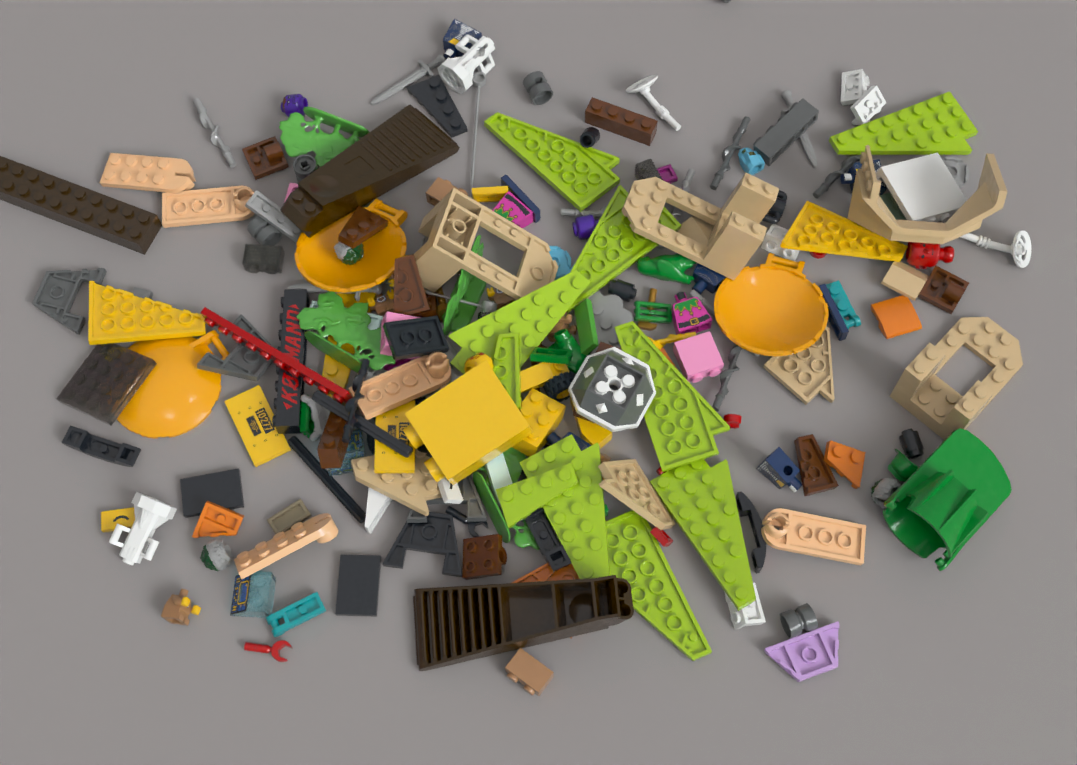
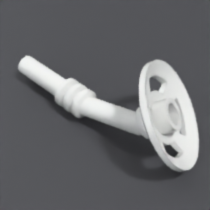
[626,74,681,131]
[960,230,1032,268]

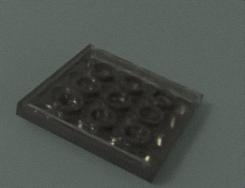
[56,343,157,426]

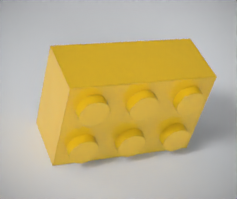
[512,388,566,456]

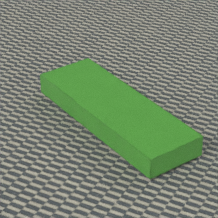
[574,298,599,355]

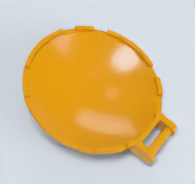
[294,198,408,293]
[714,253,828,356]
[107,330,230,439]

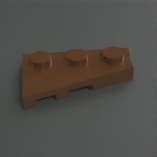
[338,206,388,249]
[393,253,430,315]
[794,434,839,496]

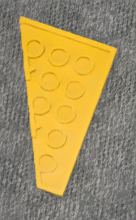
[780,201,908,262]

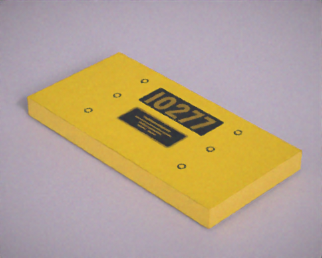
[224,385,291,467]
[374,400,415,473]

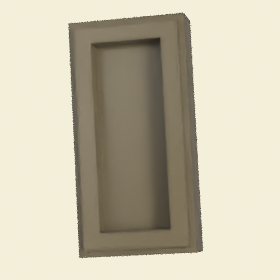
[267,499,312,534]

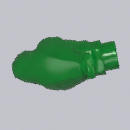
[637,253,697,285]
[549,328,591,375]

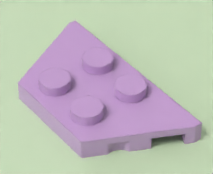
[764,621,839,682]

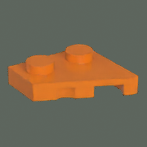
[824,440,866,489]
[192,501,244,538]

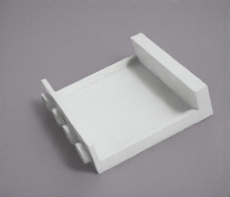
[876,153,967,222]

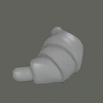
[300,394,330,442]

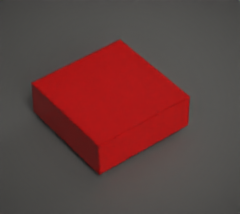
[650,527,673,547]

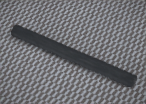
[312,390,413,458]
[287,436,366,523]

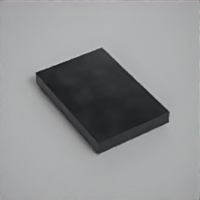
[383,316,449,360]
[180,468,244,518]
[335,555,381,617]

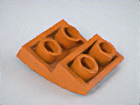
[871,295,922,339]

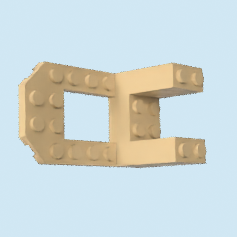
[621,173,779,280]
[414,188,558,300]
[889,317,1023,440]

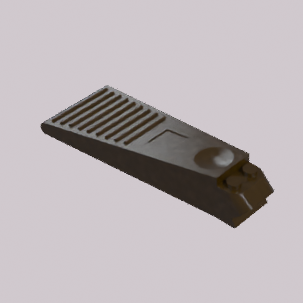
[280,104,460,238]
[413,575,634,671]

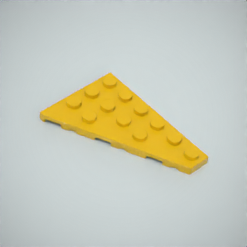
[88,281,206,345]

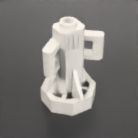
[437,34,495,94]
[109,492,177,565]

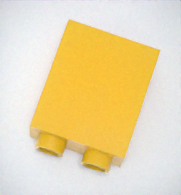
[403,360,533,485]

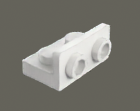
[841,69,870,106]
[850,85,886,125]
[761,224,800,261]
[725,583,766,630]

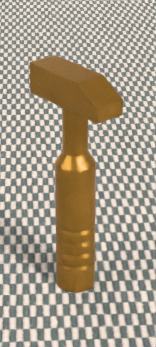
[638,288,657,331]

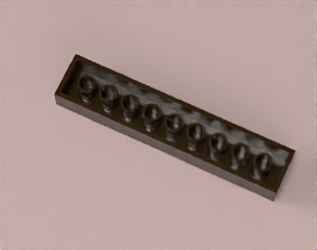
[0,156,162,255]

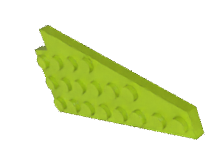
[829,91,978,155]
[484,112,620,212]
[566,185,681,313]
[448,270,590,374]
[614,321,730,472]
[519,434,610,579]
[650,459,756,611]
[606,510,712,661]

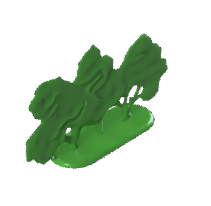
[279,107,369,167]
[442,235,486,336]
[296,291,396,373]
[473,447,553,550]

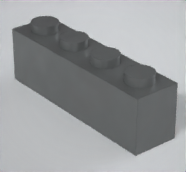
[753,98,819,166]

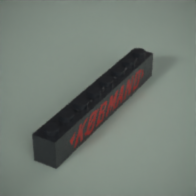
[272,289,310,434]

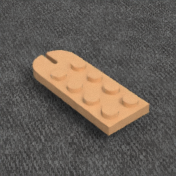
[99,153,196,193]
[162,186,255,228]
[349,352,451,420]
[761,508,866,566]
[234,513,338,579]

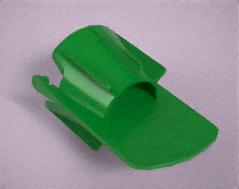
[883,428,1012,571]

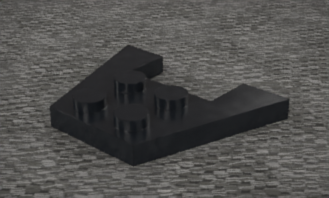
[382,512,462,577]

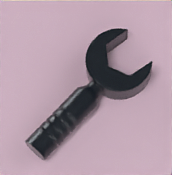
[445,506,488,537]

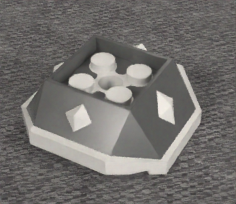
[568,347,656,432]

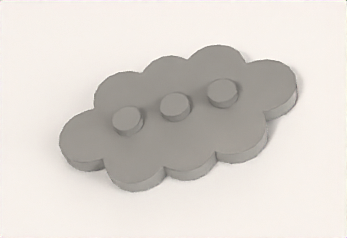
[573,291,633,354]

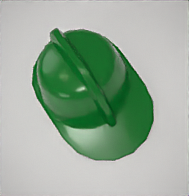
[888,449,919,482]

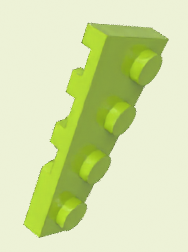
[493,333,521,409]
[496,463,579,529]

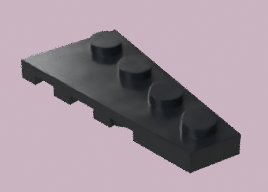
[407,75,468,138]

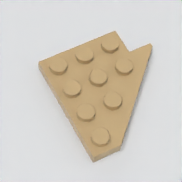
[763,326,835,405]
[351,449,442,516]
[598,459,676,530]

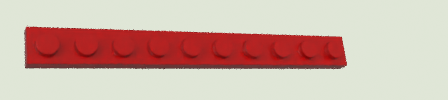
[200,307,353,404]

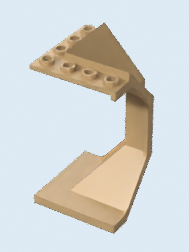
[847,145,1007,244]

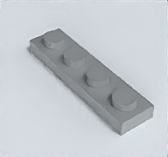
[245,190,302,243]

